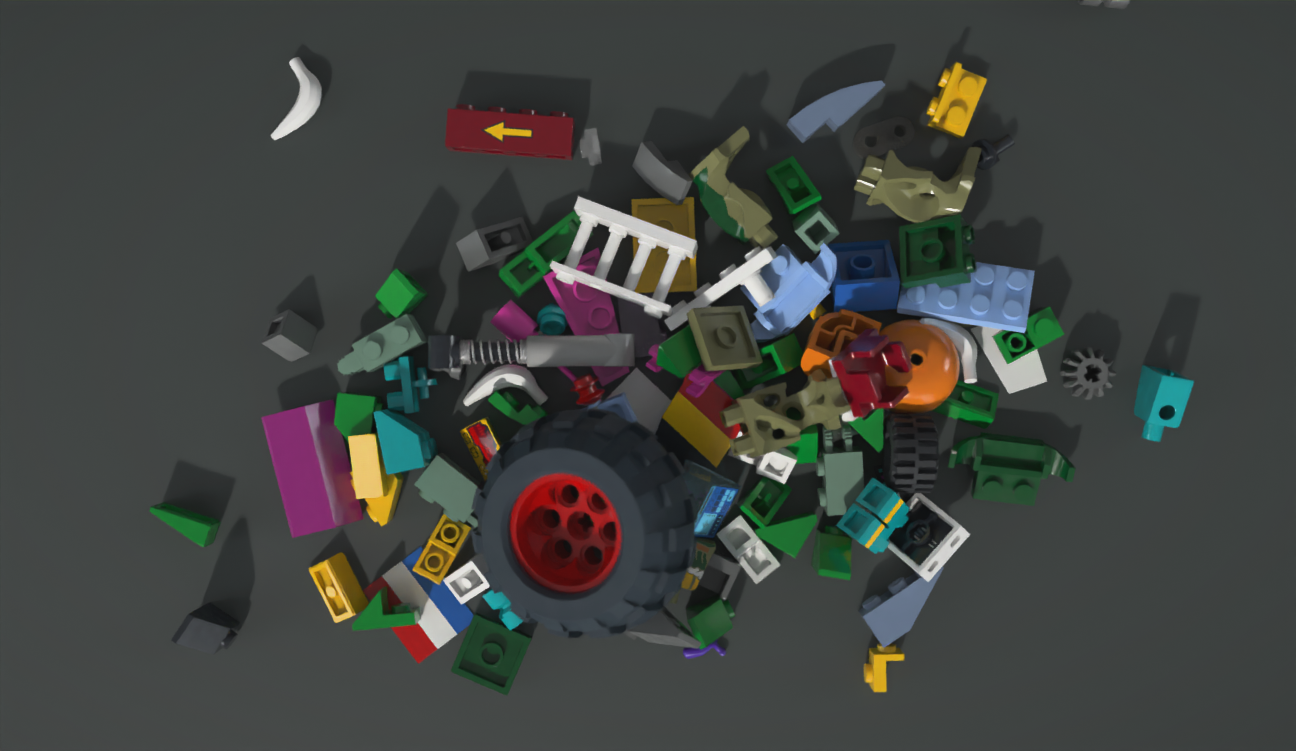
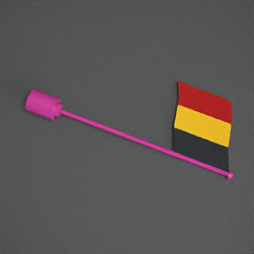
[490,300,740,504]

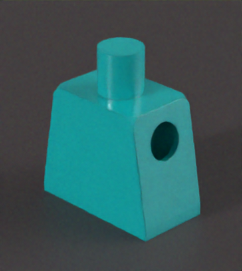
[1134,365,1194,442]

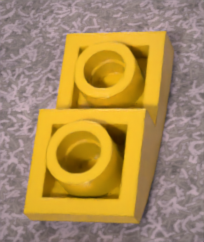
[413,514,471,585]

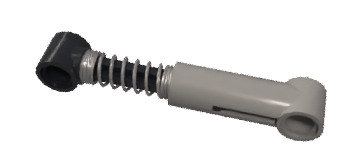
[428,334,635,369]

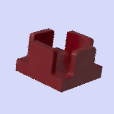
[831,328,912,417]

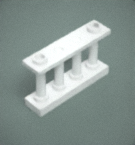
[550,197,698,318]

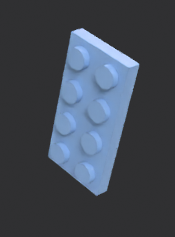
[897,262,1035,333]

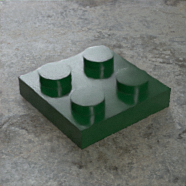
[450,612,533,696]

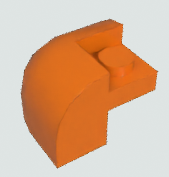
[800,309,882,378]

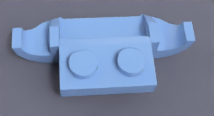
[740,243,837,343]

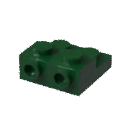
[899,214,977,288]

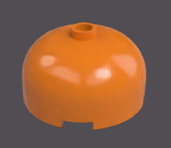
[879,319,960,414]

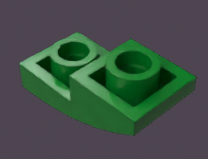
[488,390,549,425]

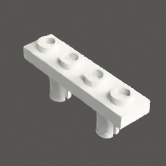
[664,246,778,331]

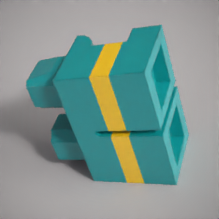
[836,478,910,554]

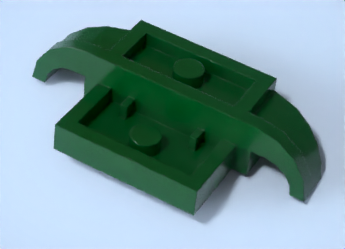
[948,432,1076,506]

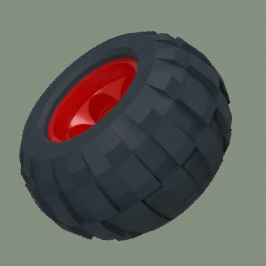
[471,408,698,638]

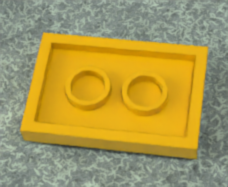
[631,197,697,294]

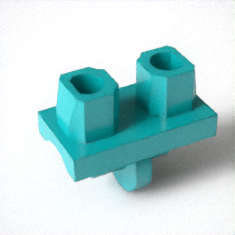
[384,356,437,413]

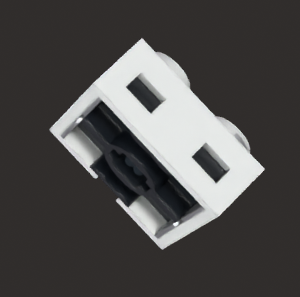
[888,493,970,582]

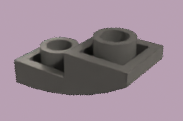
[632,141,693,205]

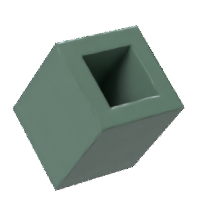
[792,202,840,254]

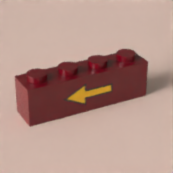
[445,104,575,160]

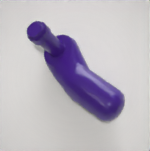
[683,639,727,659]

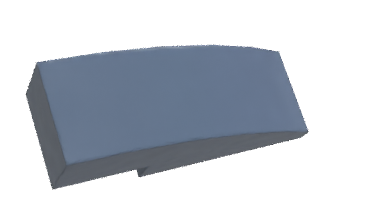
[787,80,885,143]

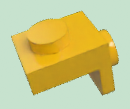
[864,643,905,692]

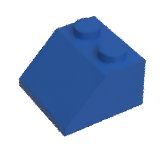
[827,240,900,313]

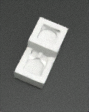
[728,429,797,484]
[716,515,781,584]

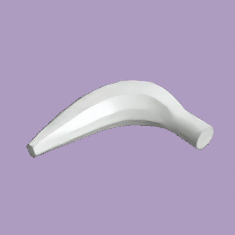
[270,57,322,140]
[919,318,977,383]
[463,364,548,406]

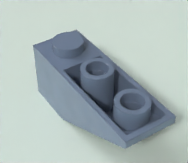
[859,566,944,648]

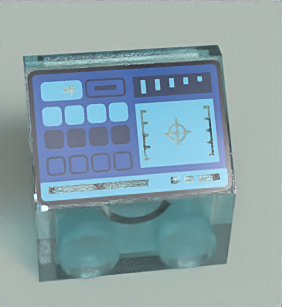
[682,459,742,540]

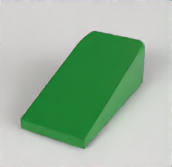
[149,502,220,547]

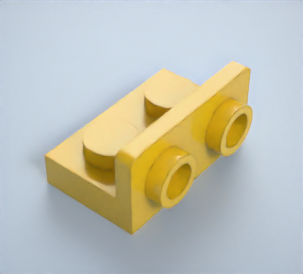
[926,61,987,139]

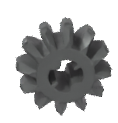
[1059,347,1117,400]

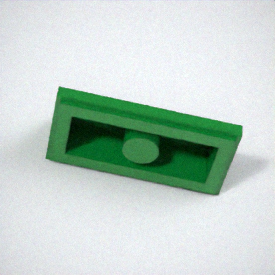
[656,325,703,379]
[932,380,999,429]

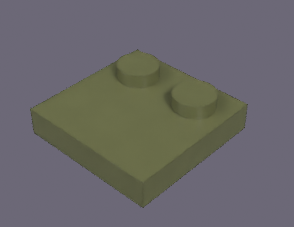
[687,306,763,371]

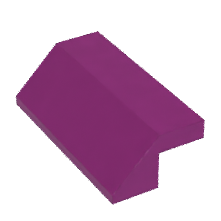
[261,399,364,538]

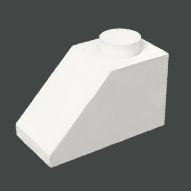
[443,554,490,605]

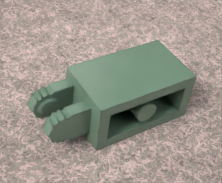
[337,314,428,376]
[816,425,865,516]
[414,453,481,528]

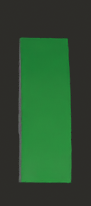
[499,211,594,299]

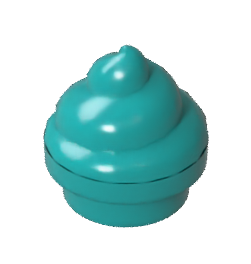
[537,303,568,335]

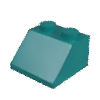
[373,409,438,475]

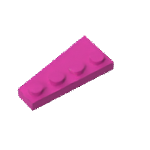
[543,248,630,386]

